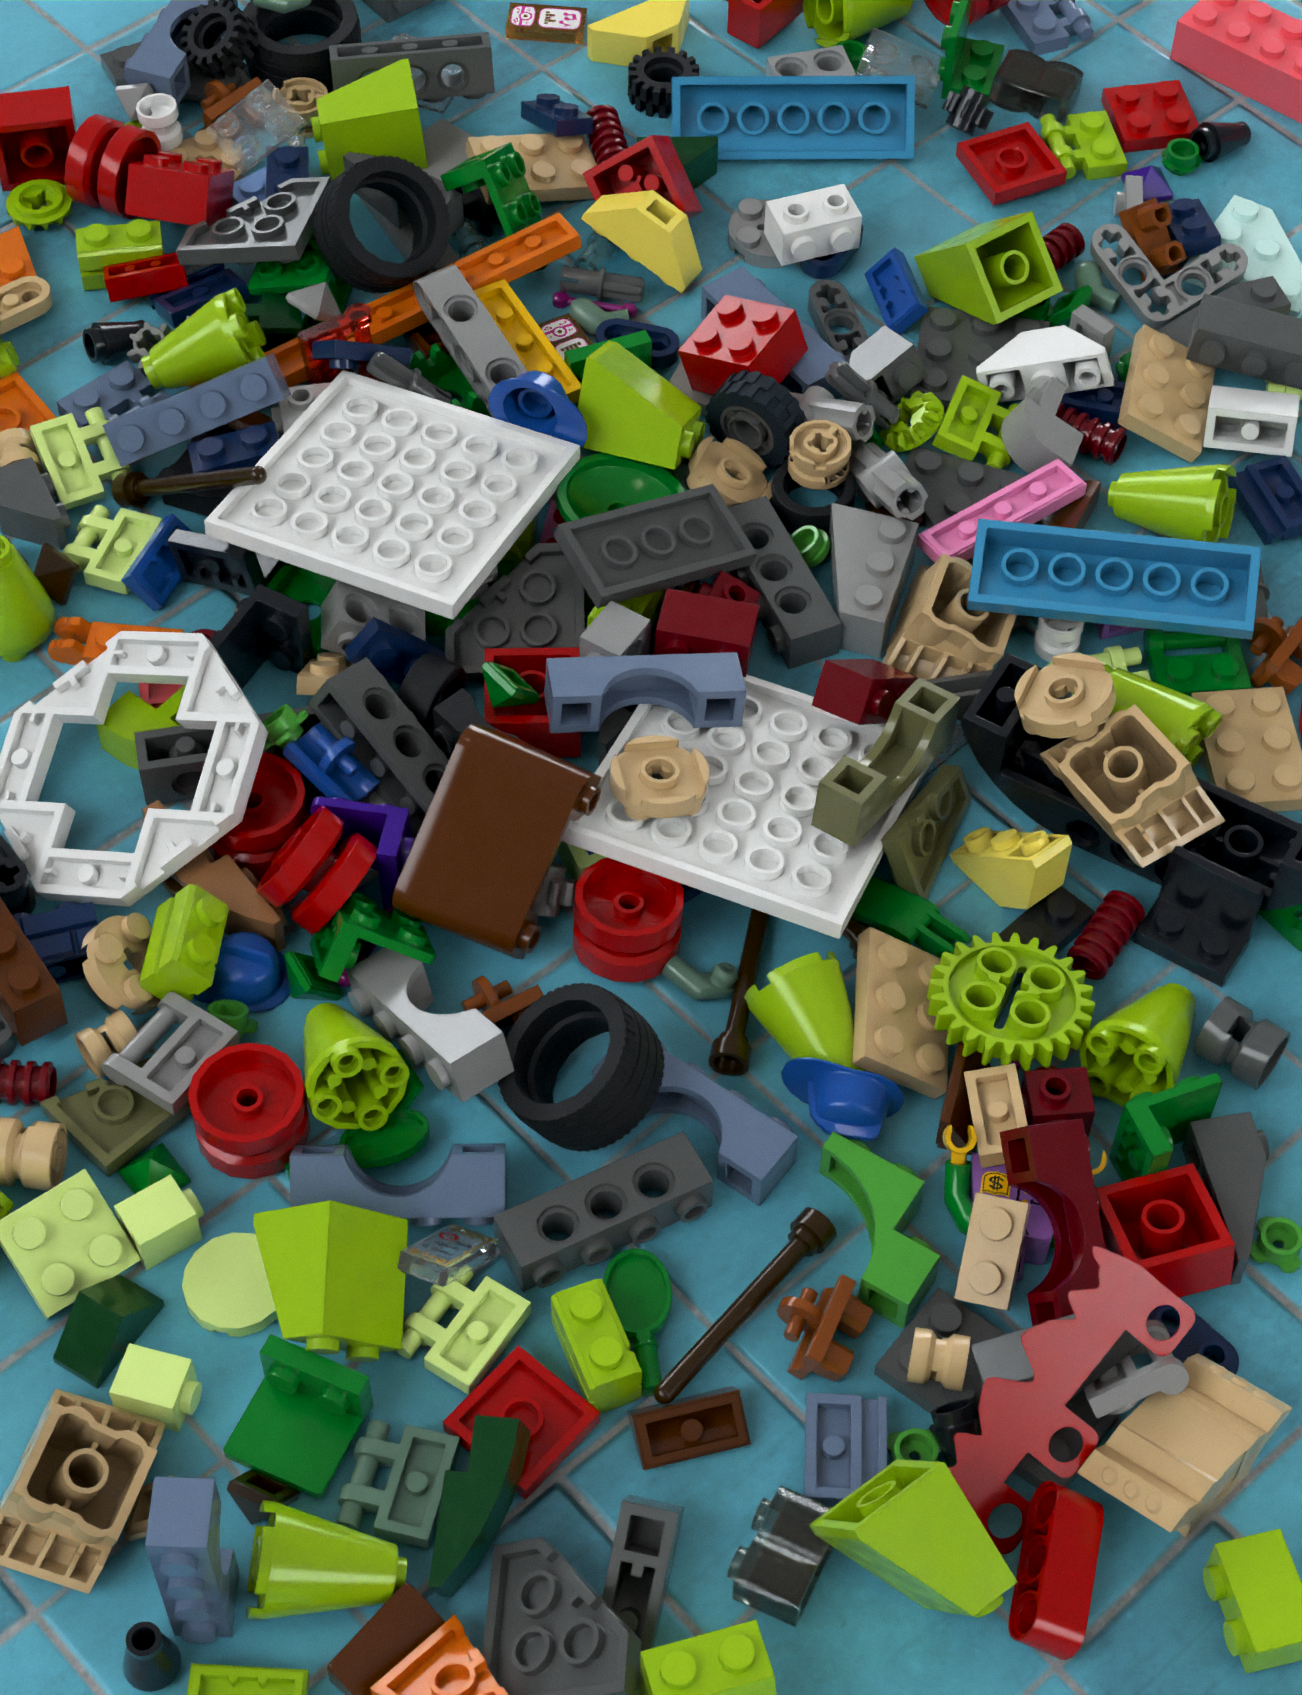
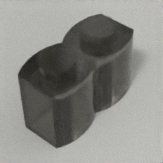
[990,49,1084,124]
[727,1486,834,1627]

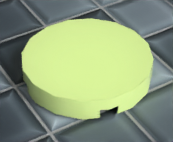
[182,1232,278,1337]

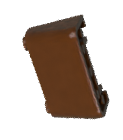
[392,724,602,959]

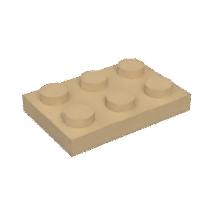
[465,133,597,205]
[1118,324,1216,463]
[1191,686,1302,812]
[852,927,948,1099]

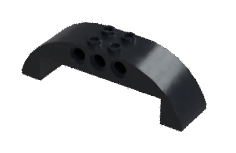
[961,653,1302,910]

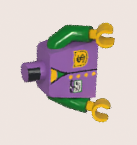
[942,1125,1107,1283]

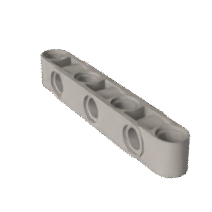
[413,264,584,510]

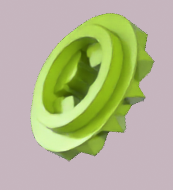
[6,179,73,231]
[879,390,944,452]

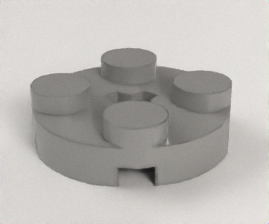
[728,198,790,269]

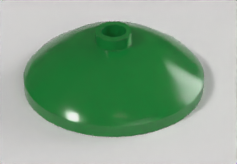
[556,453,685,522]

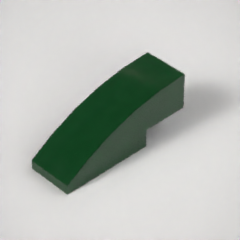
[428,1415,531,1597]

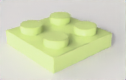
[0,1169,142,1319]

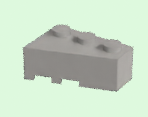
[828,502,919,658]

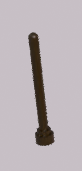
[112,466,267,508]
[708,908,770,1076]
[654,1207,837,1405]

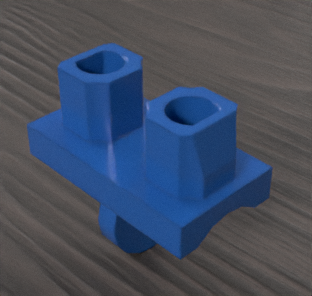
[282,723,380,802]

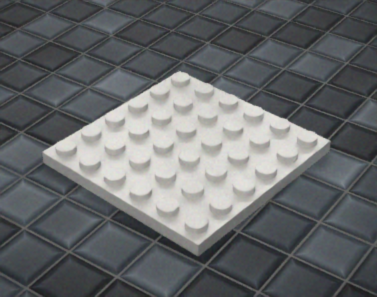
[204,370,580,620]
[562,675,930,939]

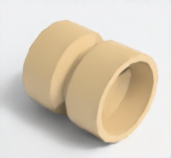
[0,1117,68,1191]

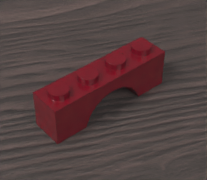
[999,1118,1108,1326]

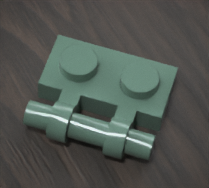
[337,1420,461,1549]

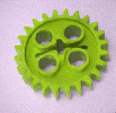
[926,932,1095,1071]

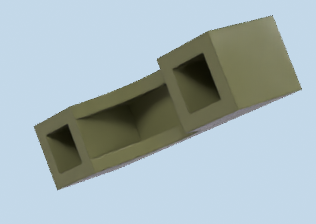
[811,677,961,847]

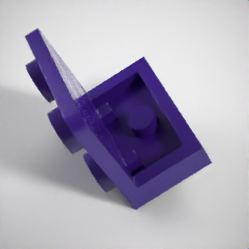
[311,797,416,910]

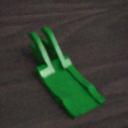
[851,876,972,959]

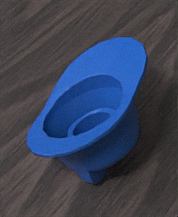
[488,370,588,449]
[193,932,291,1013]
[781,1057,904,1141]

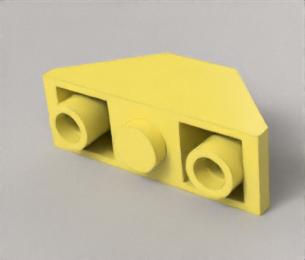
[587,0,690,67]
[581,190,702,294]
[949,827,1072,910]

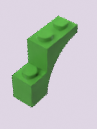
[819,1132,940,1329]

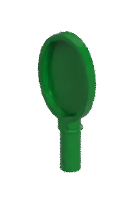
[285,1109,431,1180]
[603,1248,673,1396]

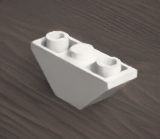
[976,325,1114,403]

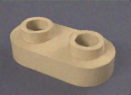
[0,276,53,335]

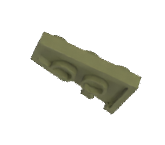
[881,764,972,899]
[39,1057,191,1177]

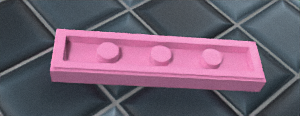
[917,458,1087,563]

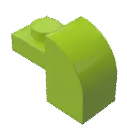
[96,685,186,770]

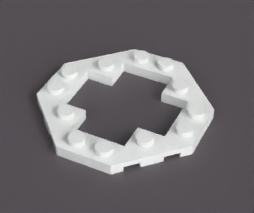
[0,631,268,907]

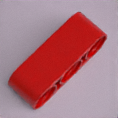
[1008,1481,1104,1660]

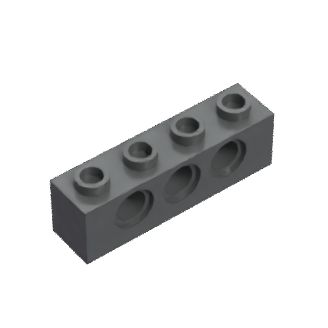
[329,32,495,103]
[728,496,842,669]
[308,657,449,838]
[134,707,331,805]
[493,1131,713,1292]

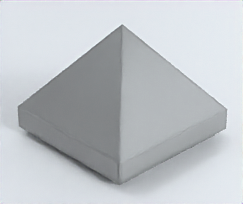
[115,83,155,121]
[285,282,342,322]

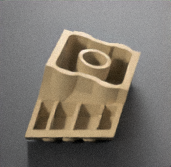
[882,553,1017,680]
[1039,704,1225,868]
[1077,1353,1293,1538]
[0,1388,166,1594]

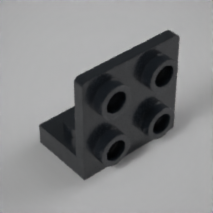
[167,529,285,595]
[209,584,314,690]
[1133,846,1265,987]

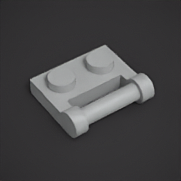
[101,992,240,1116]
[1084,1320,1189,1419]

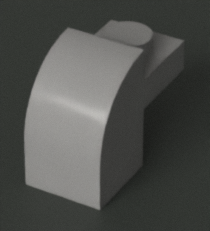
[1001,377,1084,474]

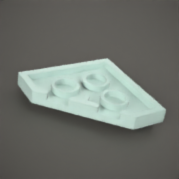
[1183,195,1302,318]

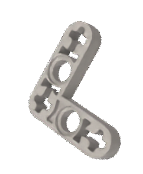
[1090,224,1248,330]

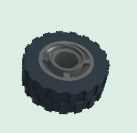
[705,370,806,469]

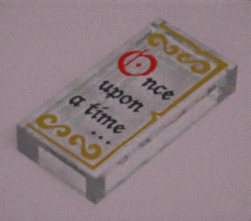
[397,1223,498,1287]

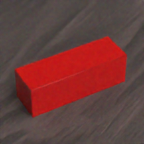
[103,252,188,303]

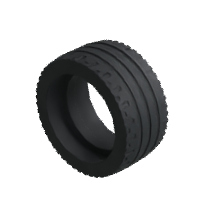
[243,0,362,94]
[313,156,451,294]
[498,983,665,1152]

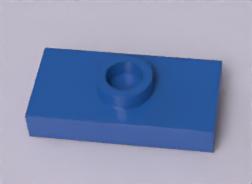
[864,247,929,335]
[121,513,192,611]

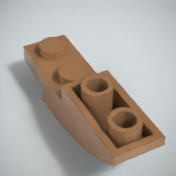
[142,800,287,951]

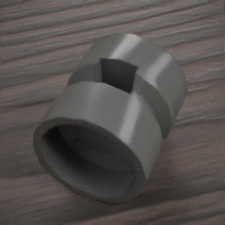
[1193,996,1291,1090]

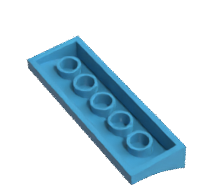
[671,75,915,160]
[967,519,1261,640]

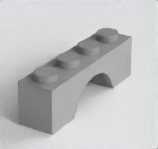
[346,948,515,1102]

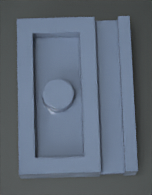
[804,1392,887,1507]

